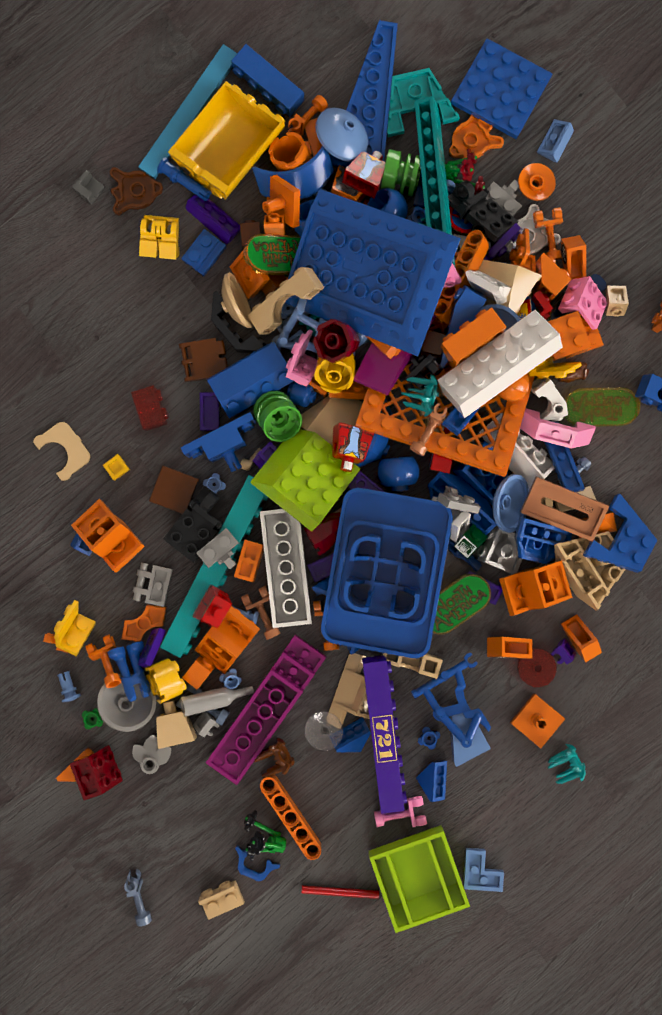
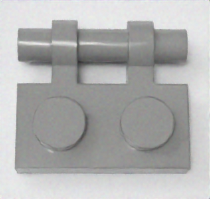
[133,562,173,607]

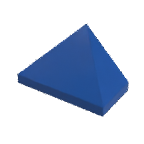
[330,717,371,752]
[416,760,447,802]

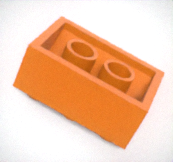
[441,307,506,369]

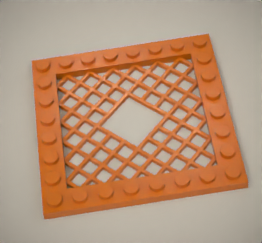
[355,317,535,477]

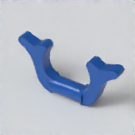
[235,846,280,881]

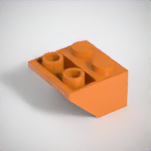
[534,253,572,302]

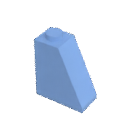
[450,713,491,767]

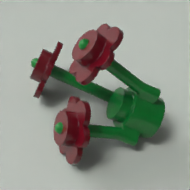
[445,148,485,195]

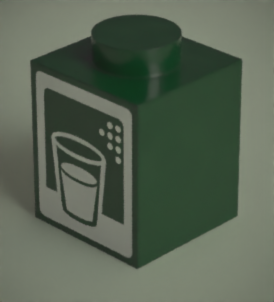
[454,524,488,559]

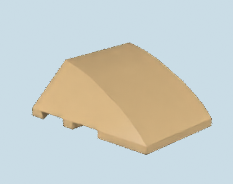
[470,260,542,314]
[301,395,363,445]
[554,531,625,611]

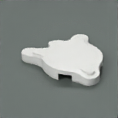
[506,204,561,255]

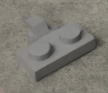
[486,180,522,217]
[437,486,481,514]
[197,528,239,569]

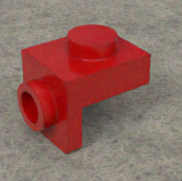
[531,290,553,320]

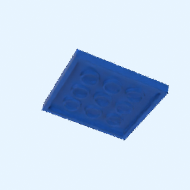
[451,38,552,139]

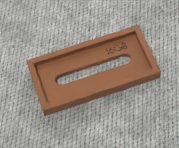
[520,476,609,542]

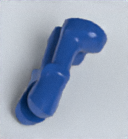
[107,641,151,702]

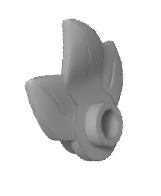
[132,735,171,774]

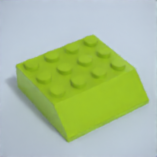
[250,429,360,532]
[369,825,470,933]

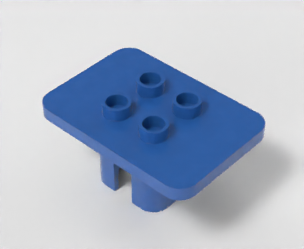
[321,488,453,658]

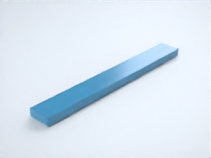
[138,44,237,179]

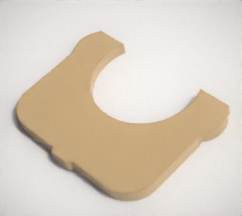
[33,422,90,481]

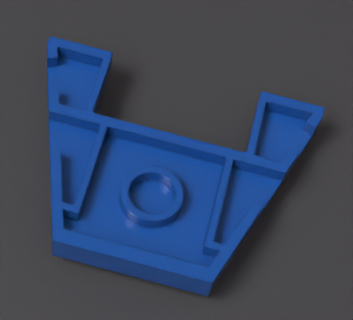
[583,494,657,573]

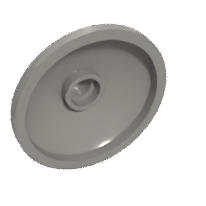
[97,674,156,732]

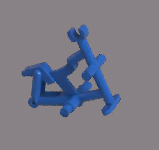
[411,653,491,748]

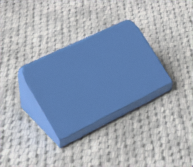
[537,119,574,162]

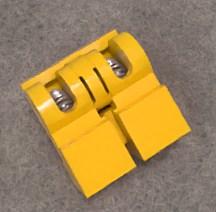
[139,215,180,260]

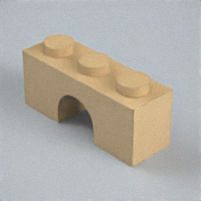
[381,653,443,679]

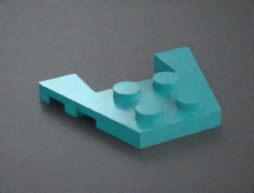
[387,68,460,137]

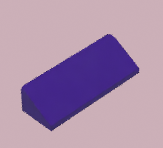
[185,194,241,244]

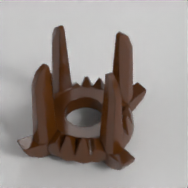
[254,738,295,778]

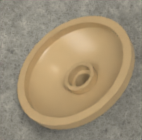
[221,272,254,328]

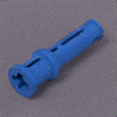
[157,157,212,201]

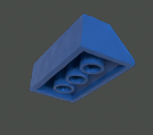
[207,341,293,418]

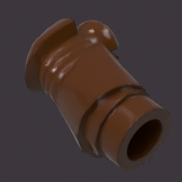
[558,363,589,383]

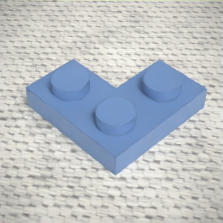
[463,848,504,892]

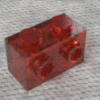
[131,385,169,431]

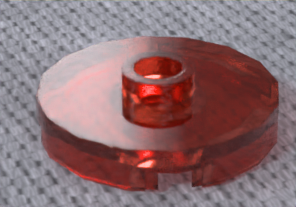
[518,649,557,687]

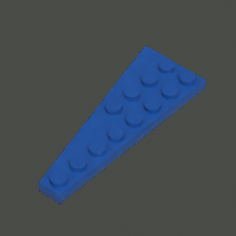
[330,20,398,168]

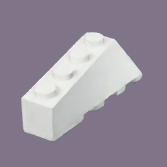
[479,413,555,490]

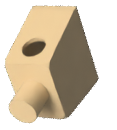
[156,700,197,749]

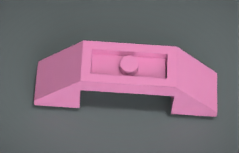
[520,408,596,448]

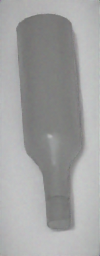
[180,686,254,717]

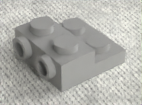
[477,526,522,574]

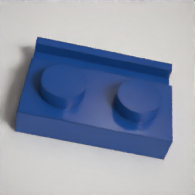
[181,229,227,277]

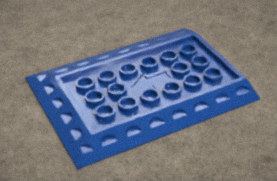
[285,189,461,356]

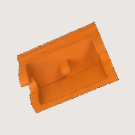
[234,540,264,582]

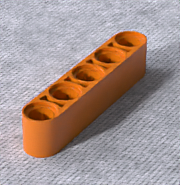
[434,230,489,324]
[260,775,321,860]

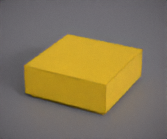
[103,454,130,481]

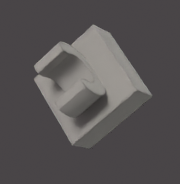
[193,712,219,737]

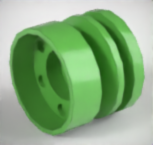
[381,149,421,196]
[254,391,302,442]

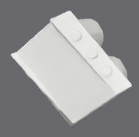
[465,270,511,305]

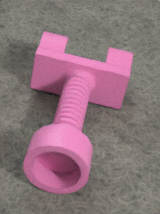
[374,796,427,827]

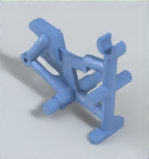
[275,298,355,356]

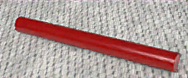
[301,885,379,899]

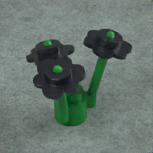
[244,810,286,861]

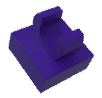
[551,638,577,664]

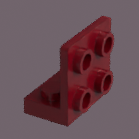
[70,745,123,800]

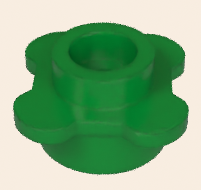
[82,708,103,730]

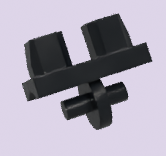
[405,354,443,389]

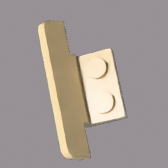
[327,653,369,728]

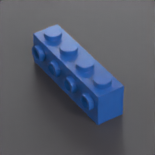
[231,44,304,117]

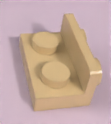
[198,880,245,920]

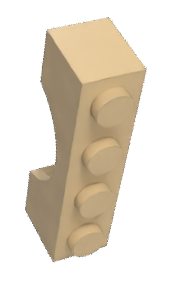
[247,267,324,335]

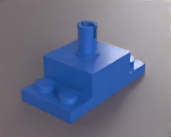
[181,412,257,472]

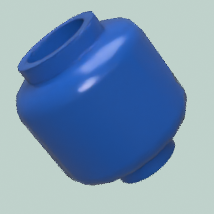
[287,382,317,407]

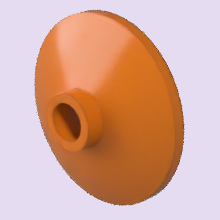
[518,163,556,201]

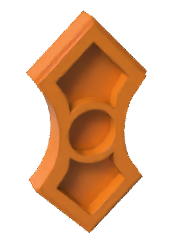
[121,604,167,642]

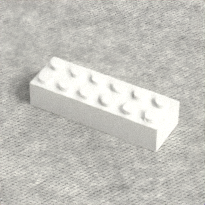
[437,310,563,418]
[260,509,312,628]

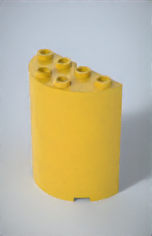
[168,81,285,199]

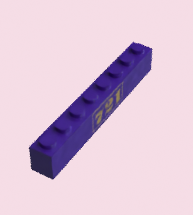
[362,655,407,814]

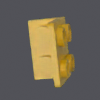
[529,356,581,379]
[54,600,96,657]

